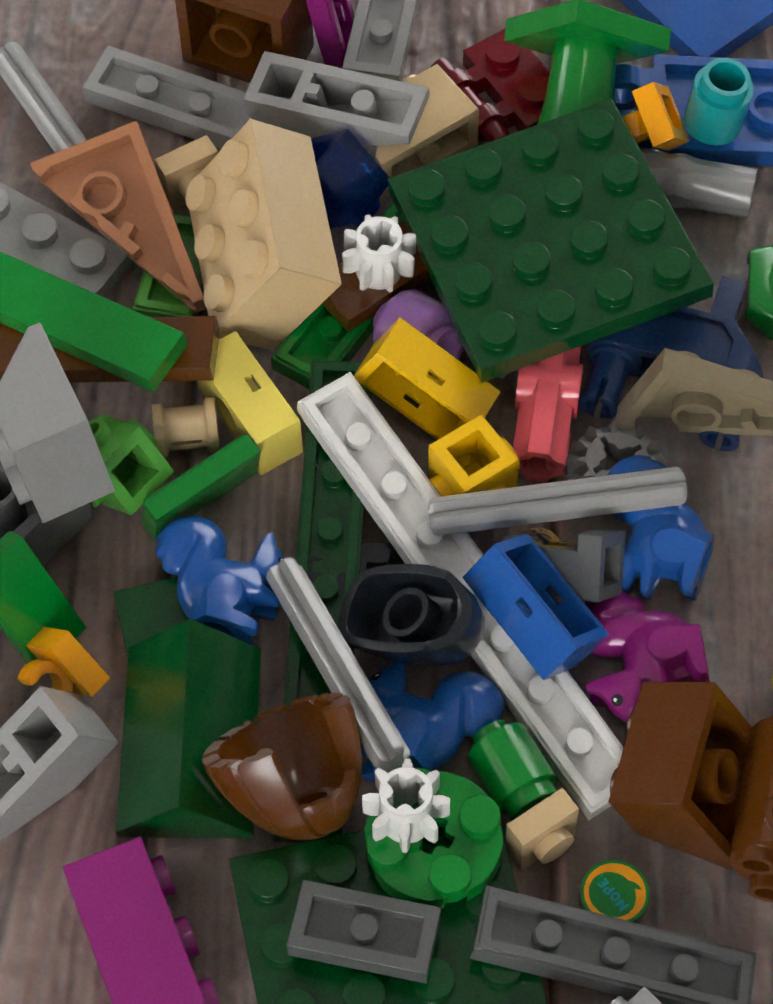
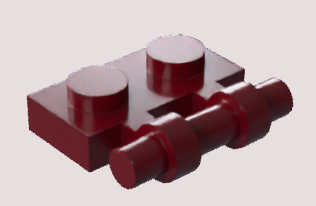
[431,28,550,143]

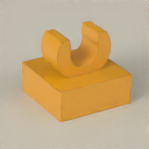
[622,82,690,151]
[17,627,110,697]

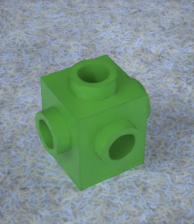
[89,414,174,516]

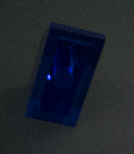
[311,129,390,229]

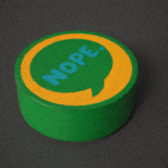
[579,860,650,924]

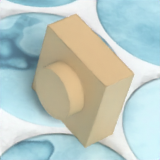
[154,135,218,210]
[505,788,579,871]

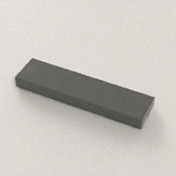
[469,885,757,1004]

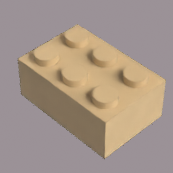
[186,118,342,351]

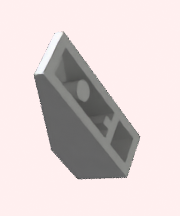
[243,51,430,150]
[0,686,119,842]

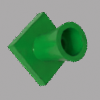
[504,0,671,125]

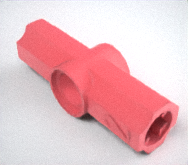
[513,346,584,482]

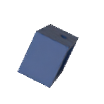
[462,533,610,681]

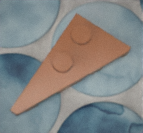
[30,120,207,313]

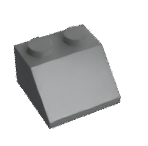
[0,322,115,523]

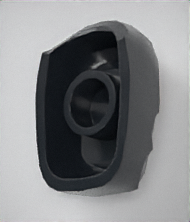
[338,564,485,667]

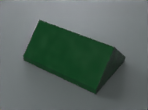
[116,618,261,839]

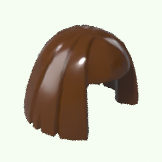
[202,693,362,840]

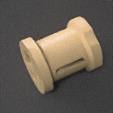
[152,397,220,457]

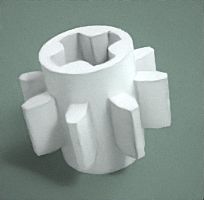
[342,214,416,292]
[362,758,450,853]

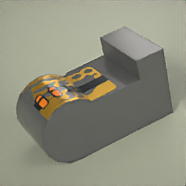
[498,527,626,602]

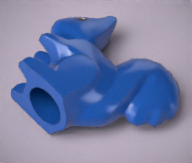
[607,455,714,601]
[156,516,284,645]
[360,661,505,783]

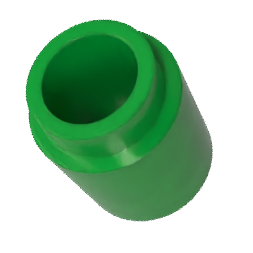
[467,720,557,821]

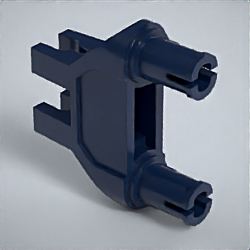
[578,276,764,451]

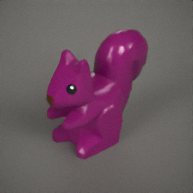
[584,591,710,722]

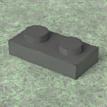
[287,880,441,984]

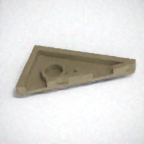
[615,348,773,436]

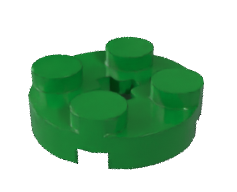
[364,768,503,909]

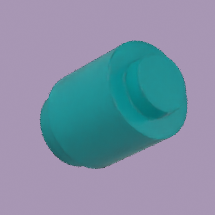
[683,58,754,146]

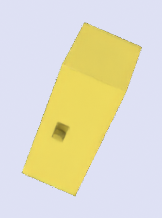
[197,331,303,476]

